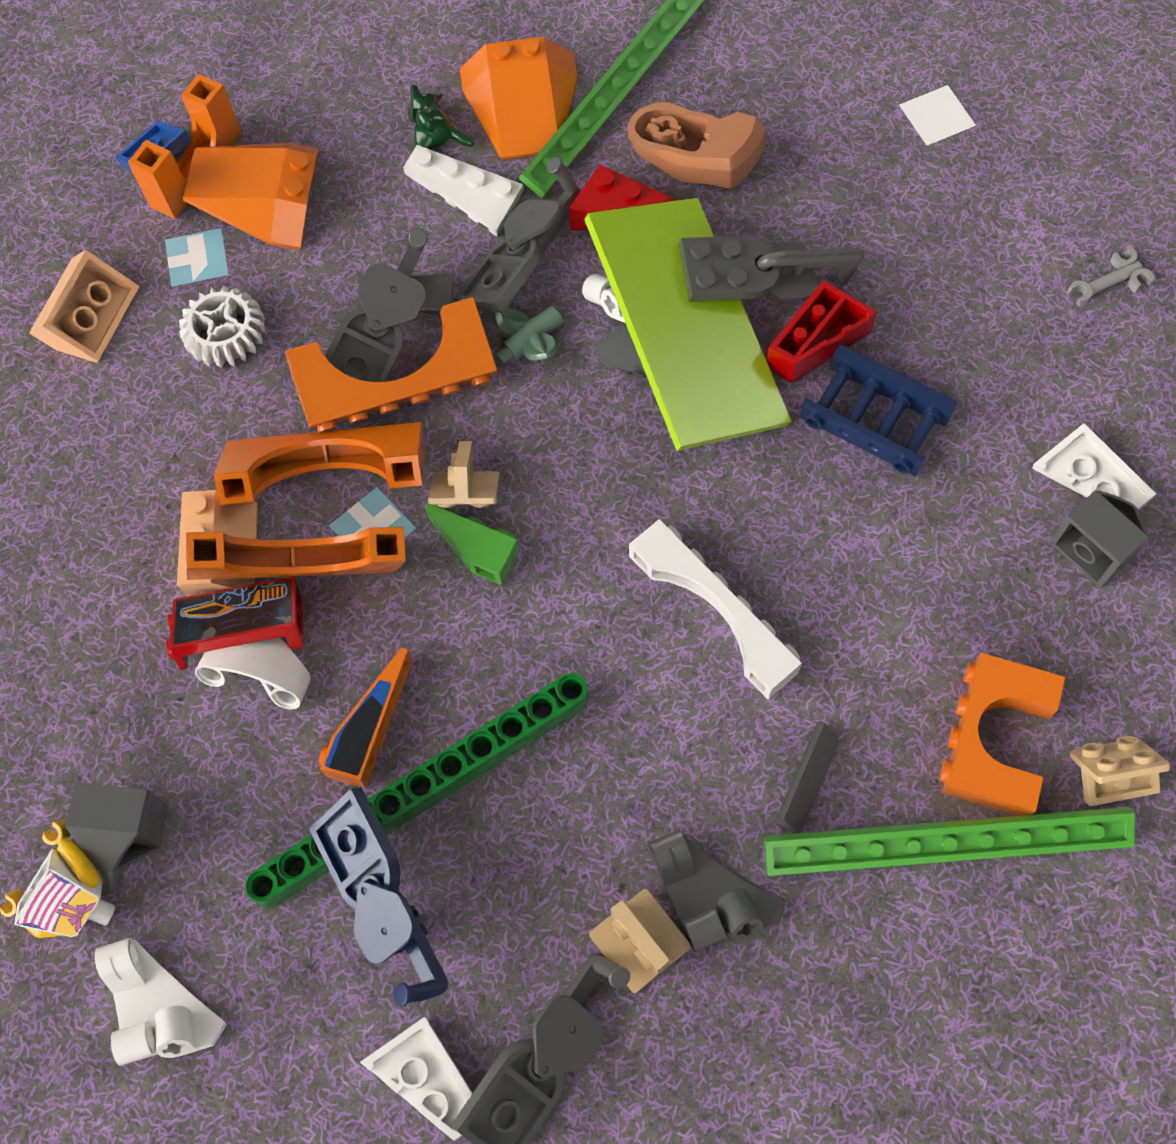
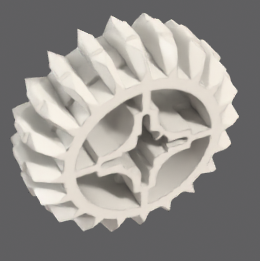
[179,285,266,369]

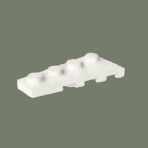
[403,145,524,236]

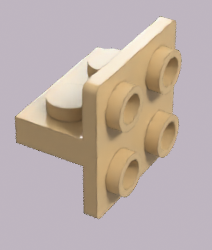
[428,441,500,508]
[1070,736,1170,806]
[589,889,691,994]

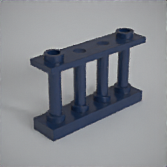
[800,344,957,476]

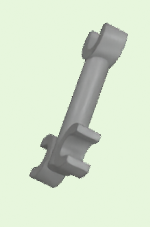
[1067,246,1155,307]

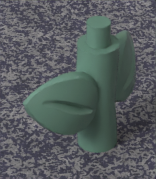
[492,306,564,365]

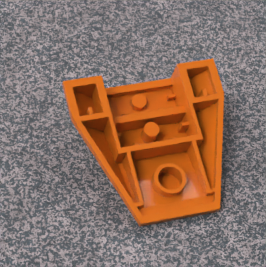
[460,36,578,160]
[183,142,320,250]

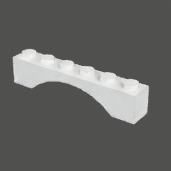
[629,519,802,700]

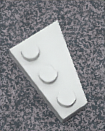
[1032,424,1156,509]
[360,1017,473,1141]

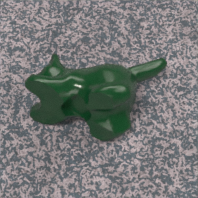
[408,85,474,149]

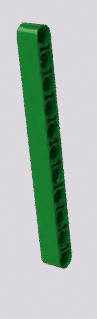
[245,673,588,908]

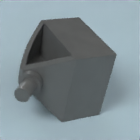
[1049,490,1163,589]
[65,782,169,892]

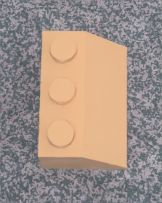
[29,250,140,363]
[177,490,258,597]

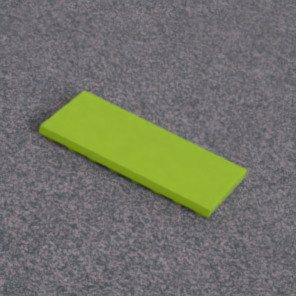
[584,198,792,451]

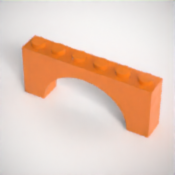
[285,297,497,433]
[213,422,426,505]
[186,527,406,580]

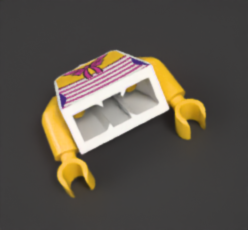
[0,819,115,938]

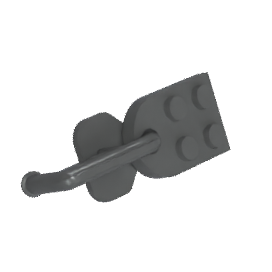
[454,157,581,313]
[325,228,428,382]
[679,236,864,302]
[451,954,631,1144]

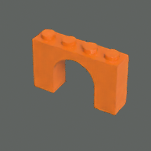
[128,74,242,219]
[939,653,1065,816]

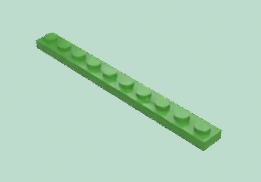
[518,0,704,198]
[764,807,1135,876]

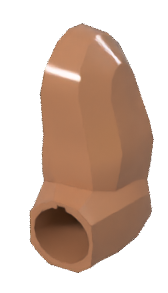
[627,102,766,189]

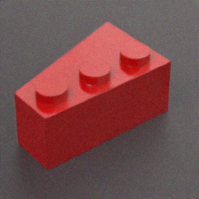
[568,164,678,231]
[766,280,877,383]

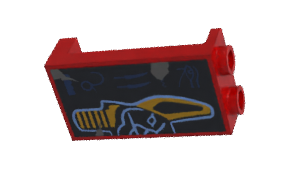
[166,576,304,670]

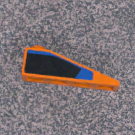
[319,647,412,789]

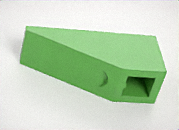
[425,502,519,586]

